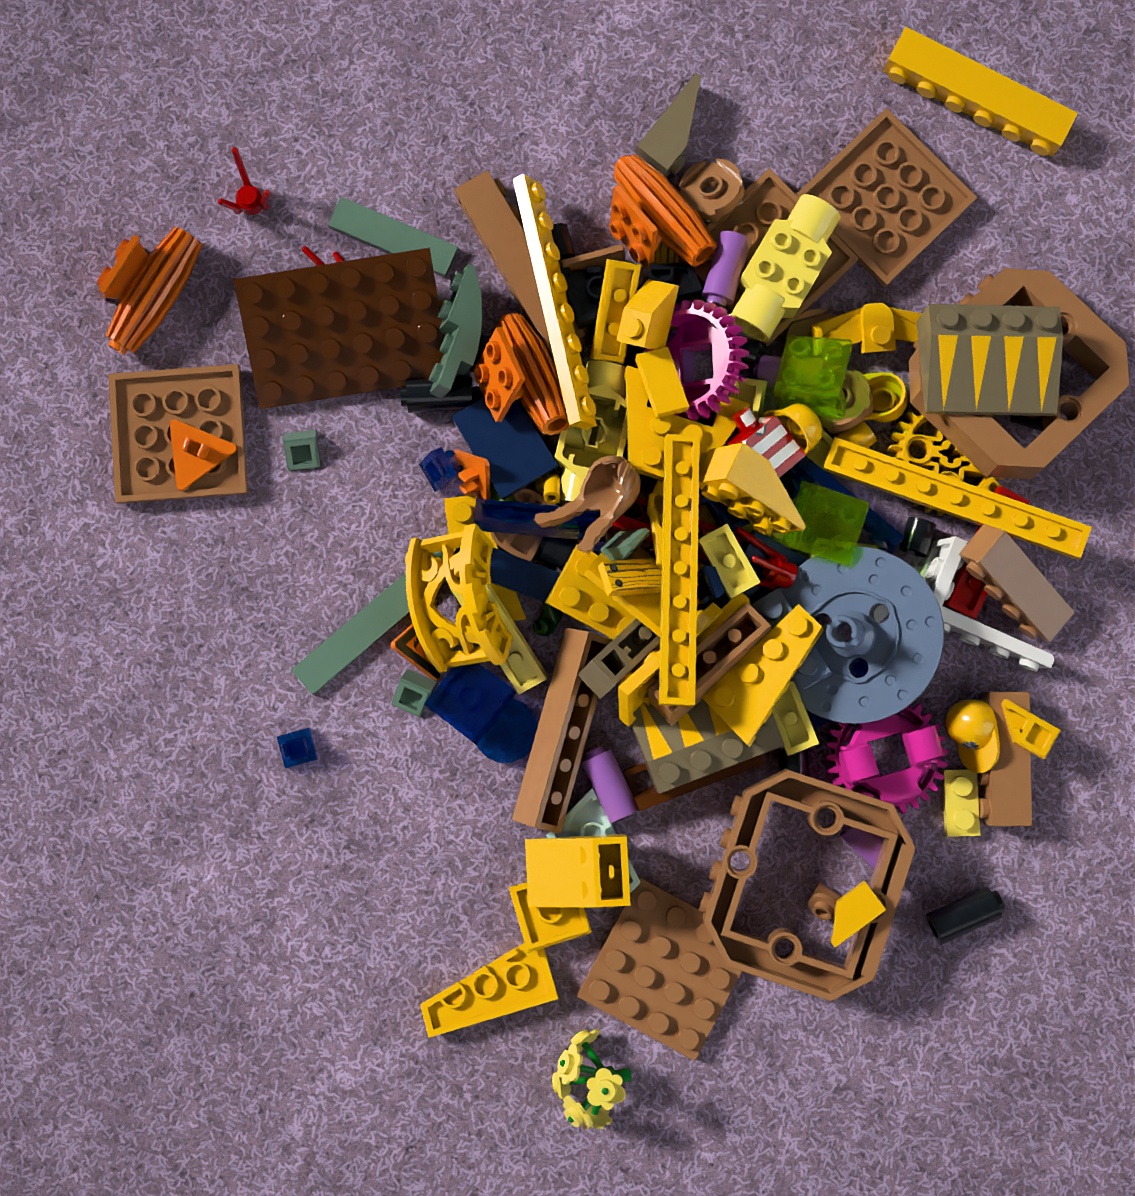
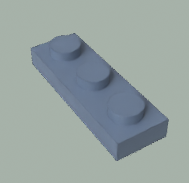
[751,588,832,691]

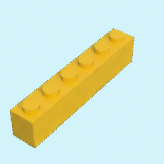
[883,26,1078,157]

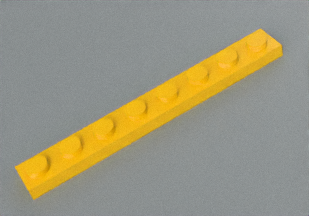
[513,174,597,430]
[659,434,700,707]
[823,437,1092,560]

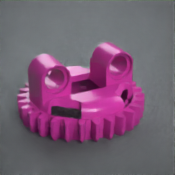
[634,299,749,422]
[824,704,948,814]

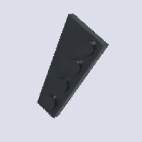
[560,262,702,329]

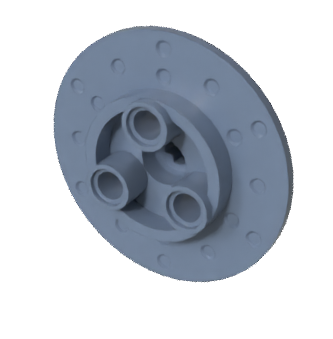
[780,546,944,724]

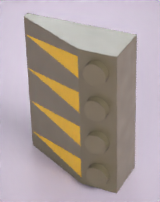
[917,304,1063,416]
[631,699,784,794]

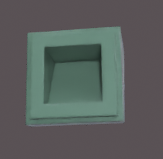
[283,430,321,471]
[601,528,650,561]
[391,669,437,718]

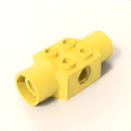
[731,194,841,342]
[555,360,628,512]

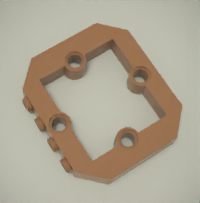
[909,268,1129,479]
[699,769,916,1001]

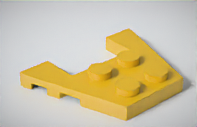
[624,365,750,481]

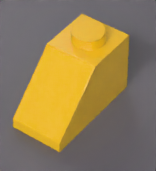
[616,279,679,350]

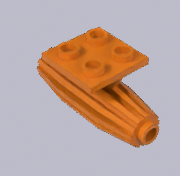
[609,154,717,268]
[97,227,203,356]
[473,313,569,436]

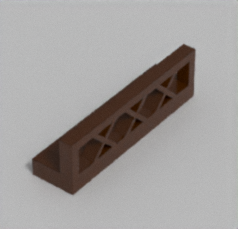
[623,755,764,811]

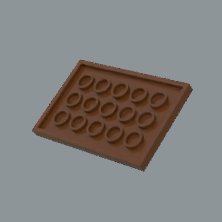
[233,247,445,409]

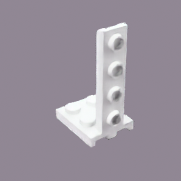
[920,536,1054,672]

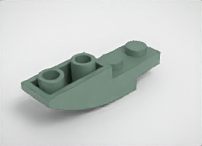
[429,263,482,399]

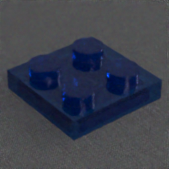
[424,663,517,745]

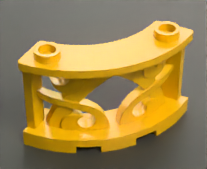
[405,523,513,673]

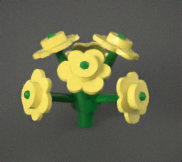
[552,1028,632,1130]

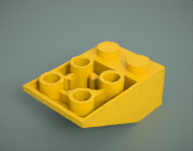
[699,443,806,536]
[525,834,631,907]

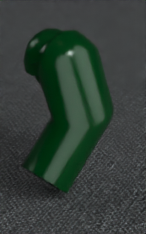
[533,602,563,636]

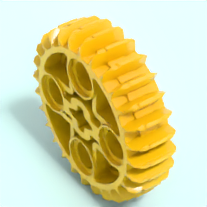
[887,407,1004,516]

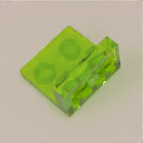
[774,335,853,417]
[781,481,870,566]

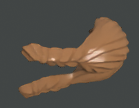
[533,455,641,554]

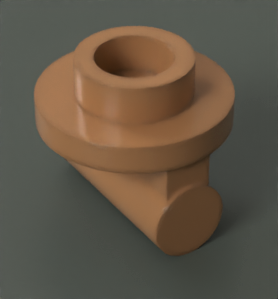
[808,882,842,920]

